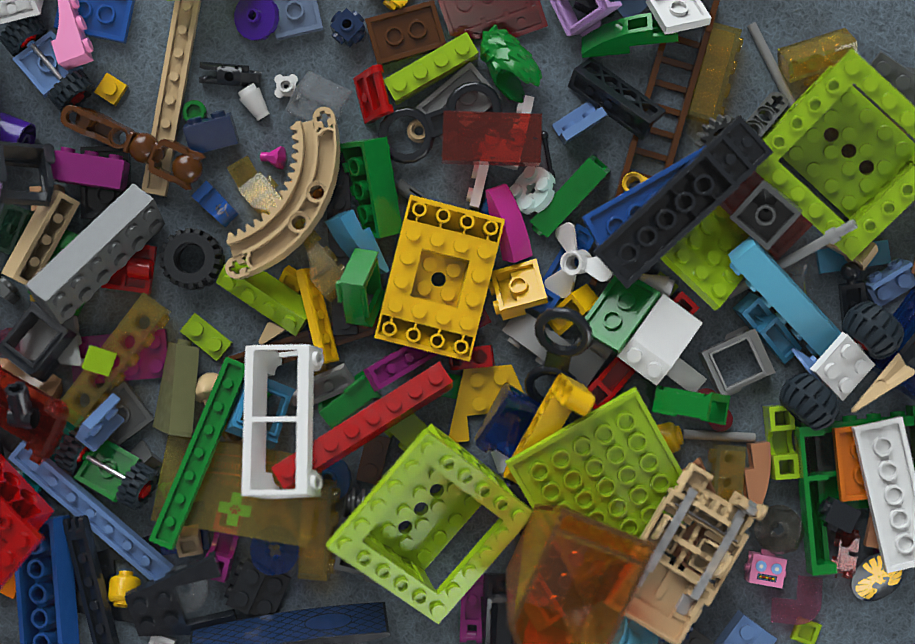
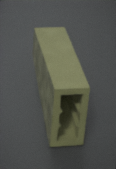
[153,339,199,437]

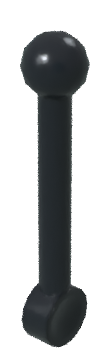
[539,131,555,178]

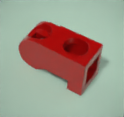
[449,344,495,370]

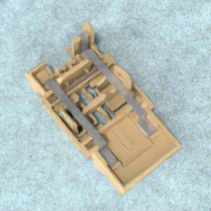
[607,463,769,644]

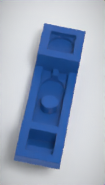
[531,223,594,314]

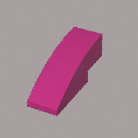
[485,184,533,263]

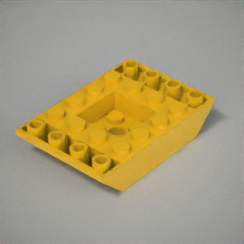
[374,195,505,362]

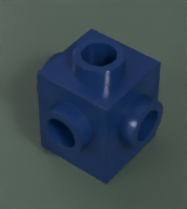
[330,8,366,48]

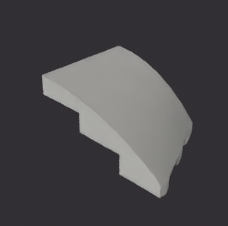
[19,311,84,366]

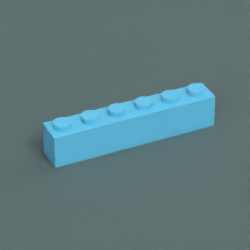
[728,236,842,357]

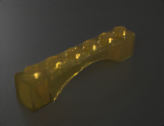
[238,171,345,302]

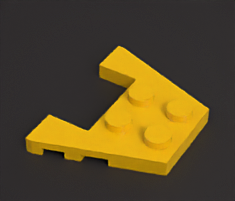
[449,365,534,442]

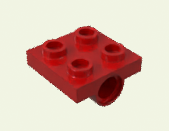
[101,245,157,294]

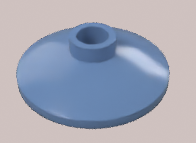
[791,348,821,381]

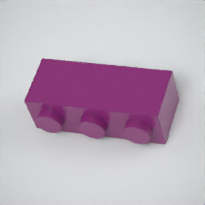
[51,147,130,192]

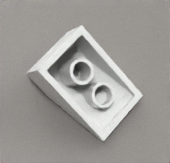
[617,293,703,386]

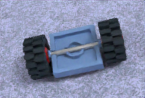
[0,16,95,112]

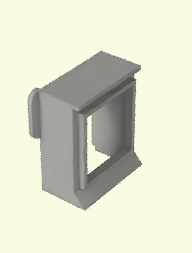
[698,326,776,396]

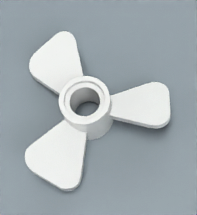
[544,222,613,298]

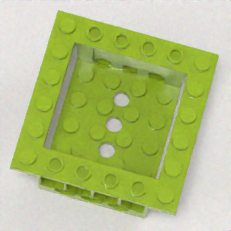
[755,48,915,260]
[326,423,535,624]

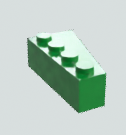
[340,137,402,238]

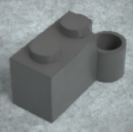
[569,337,613,388]

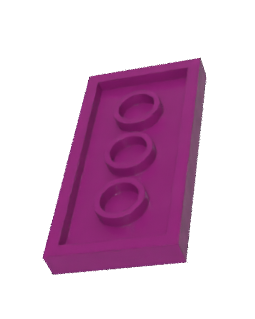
[72,329,168,386]

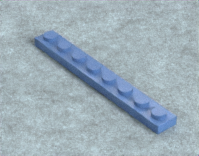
[8,439,174,581]

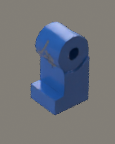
[191,180,239,227]

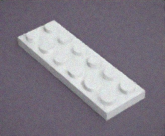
[851,416,915,573]

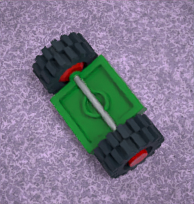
[54,427,160,511]

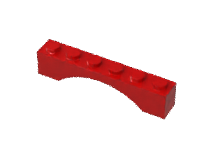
[587,291,700,410]

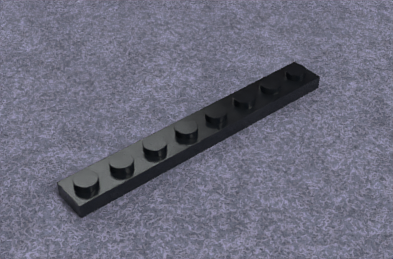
[327,152,358,336]

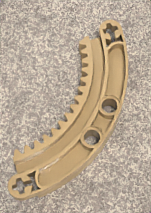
[225,107,340,280]

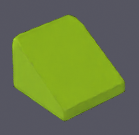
[82,345,117,377]

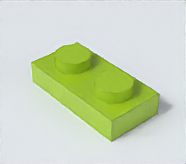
[180,313,233,361]

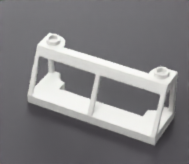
[242,344,324,499]

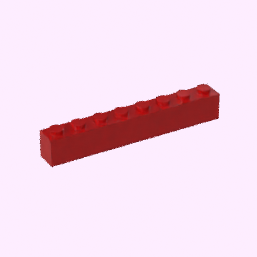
[271,362,453,490]

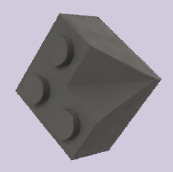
[730,180,802,250]

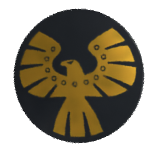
[851,552,905,601]

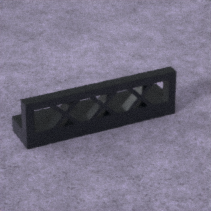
[568,57,666,141]

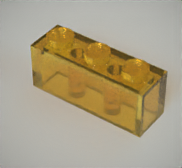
[777,28,858,83]

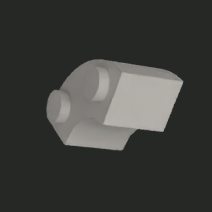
[502,312,571,365]

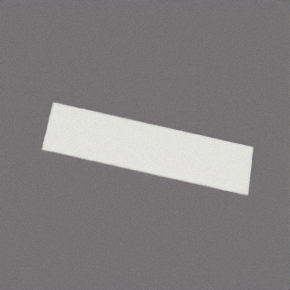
[666,358,707,392]

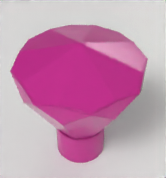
[260,146,287,169]

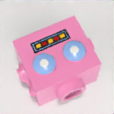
[744,549,787,588]

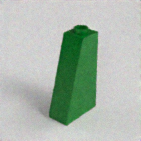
[530,154,611,238]

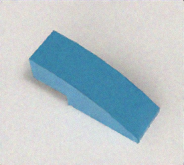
[325,209,390,274]
[733,292,802,364]

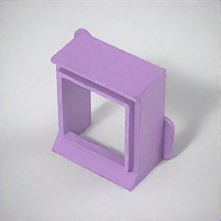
[550,0,622,37]

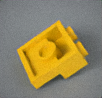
[489,259,548,320]

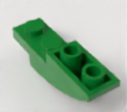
[582,13,678,58]

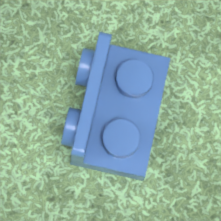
[552,101,607,145]
[864,258,915,307]
[75,393,124,452]

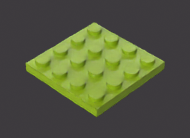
[660,204,766,311]

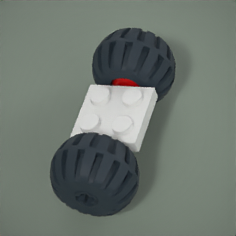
[779,301,904,431]

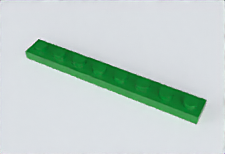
[149,357,245,550]

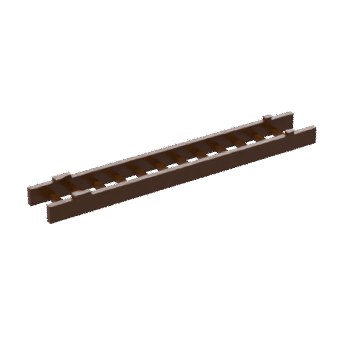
[588,0,720,287]

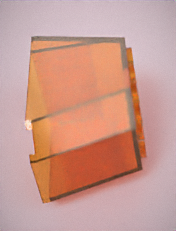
[506,504,657,644]

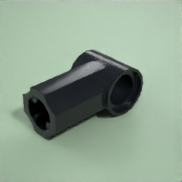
[4,381,40,430]

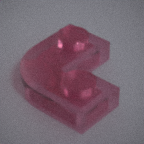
[771,575,823,625]

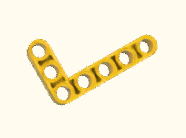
[503,373,595,484]

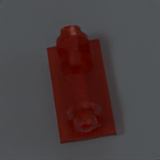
[832,529,861,579]

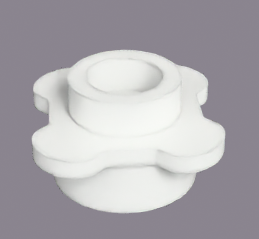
[274,74,298,98]

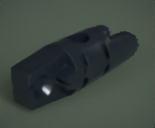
[199,61,261,87]

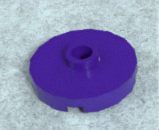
[234,0,279,41]

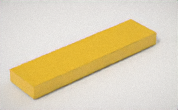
[295,268,339,364]

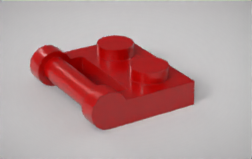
[353,64,394,124]

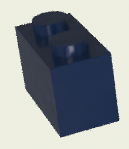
[183,110,239,153]

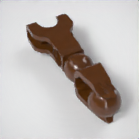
[61,105,206,190]

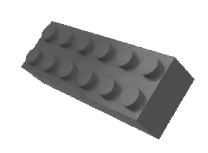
[25,183,165,325]

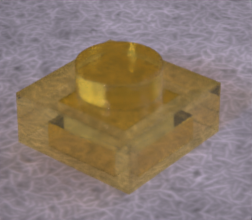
[227,155,261,189]

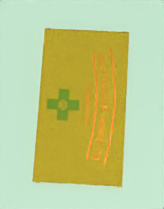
[151,435,323,548]

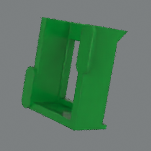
[336,248,385,327]
[318,369,382,429]
[651,385,731,425]

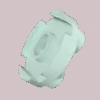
[510,165,555,215]

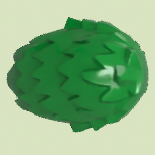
[480,24,542,103]

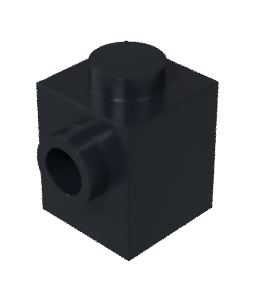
[818,495,861,534]

